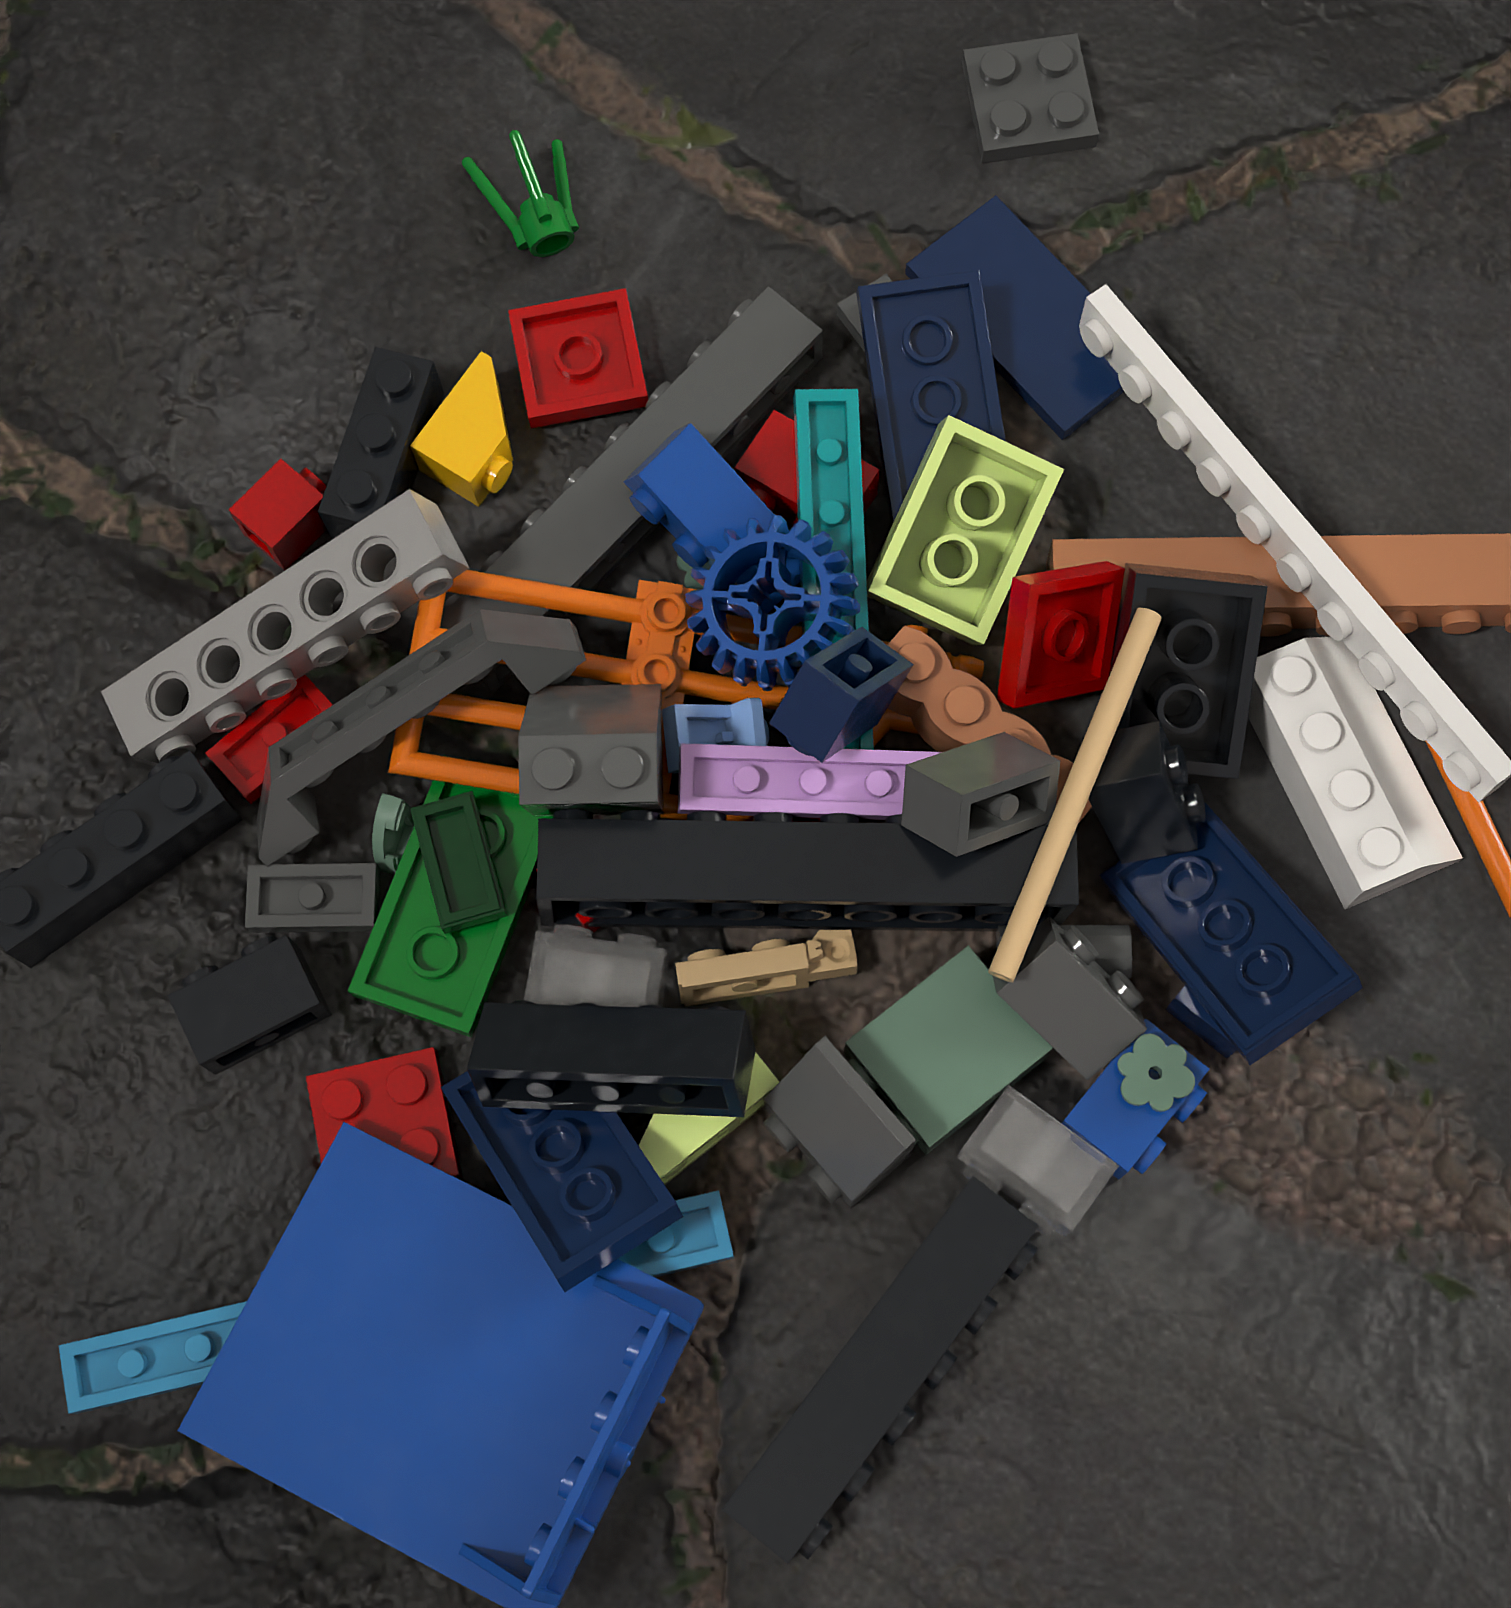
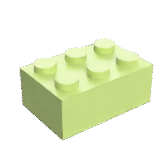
[867,415,1064,645]

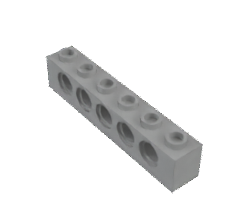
[101,489,469,763]

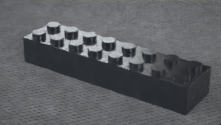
[536,809,1079,932]

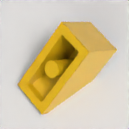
[410,351,513,507]

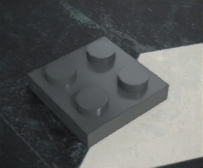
[962,33,1099,164]

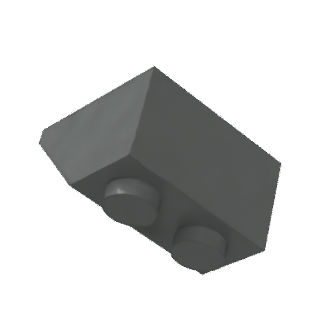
[763,1036,916,1209]

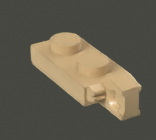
[675,930,857,1007]

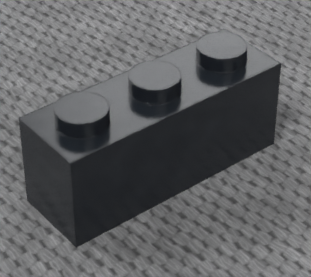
[318,347,444,539]

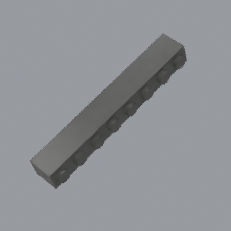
[440,286,823,695]

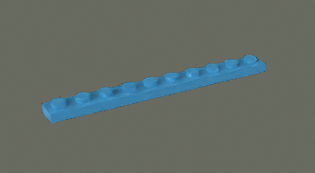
[58,1190,735,1414]

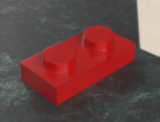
[205,675,333,804]

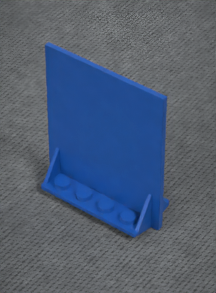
[177,1122,704,1608]

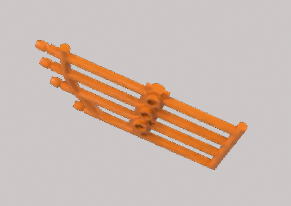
[388,570,984,821]

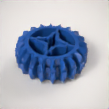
[685,514,861,691]

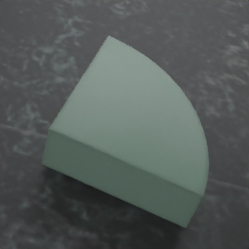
[372,793,414,875]

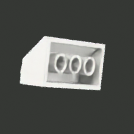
[1248,637,1463,909]

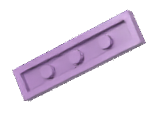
[678,743,942,820]

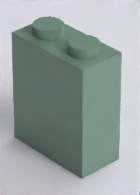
[844,945,1053,1155]

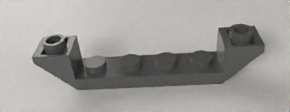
[257,609,586,866]

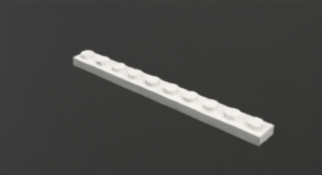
[1079,284,1511,803]

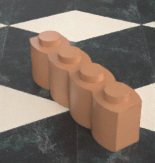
[888,626,1092,822]

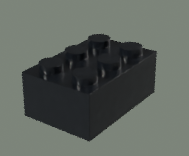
[1110,563,1268,779]

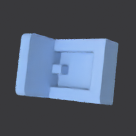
[662,698,769,773]

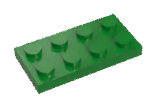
[348,755,553,1038]

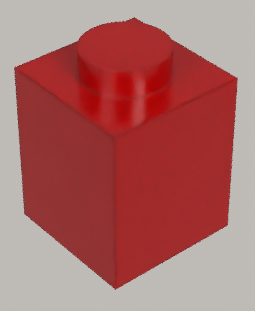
[228,458,327,570]

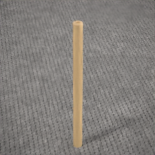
[988,608,1162,983]

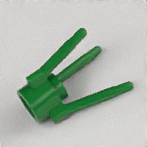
[462,130,579,257]

